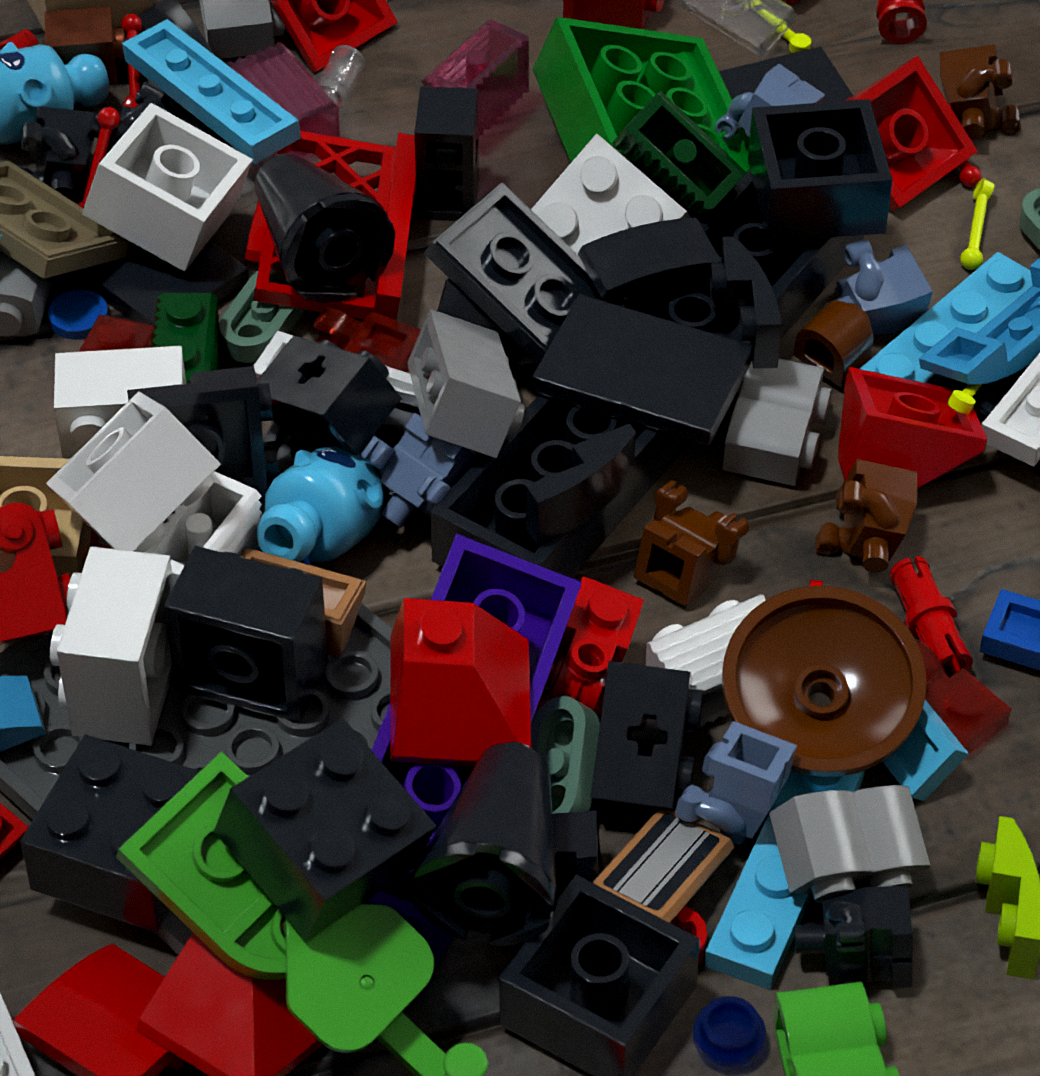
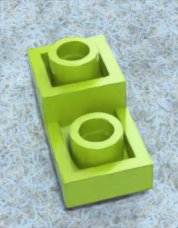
[975,816,1040,980]

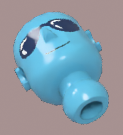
[0,42,109,145]
[256,447,385,563]

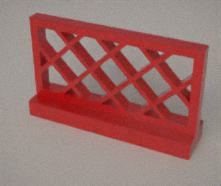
[253,131,416,339]

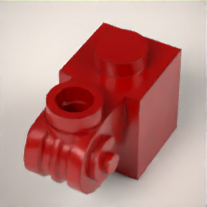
[0,503,70,645]
[546,576,644,711]

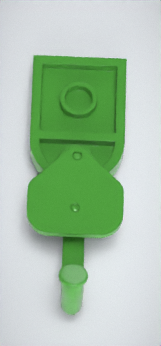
[116,751,488,1076]

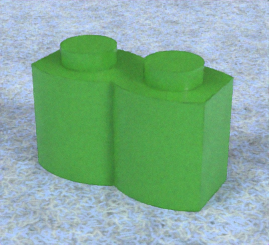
[773,982,899,1076]

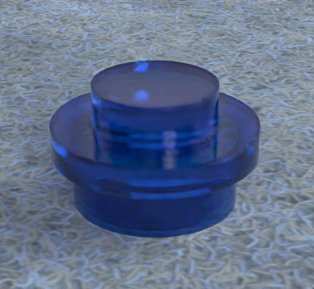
[693,996,766,1068]

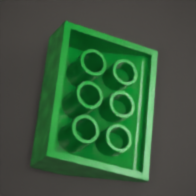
[532,17,750,176]

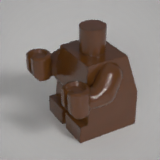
[940,44,1021,140]
[815,459,917,573]
[633,480,749,606]

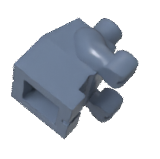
[715,64,825,139]
[825,239,933,335]
[361,413,478,528]
[675,721,797,845]

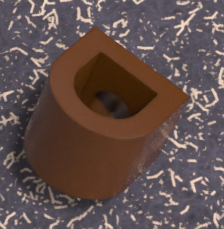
[793,300,874,388]

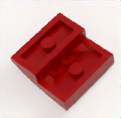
[13,943,186,1076]

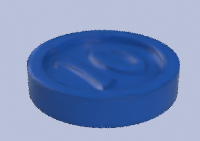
[48,289,109,340]

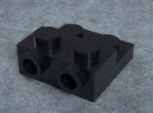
[127,366,278,514]

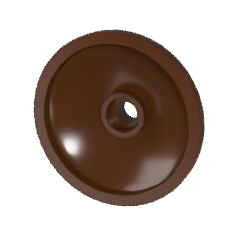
[722,586,927,777]

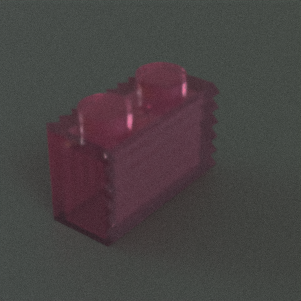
[421,19,529,135]
[226,42,340,157]

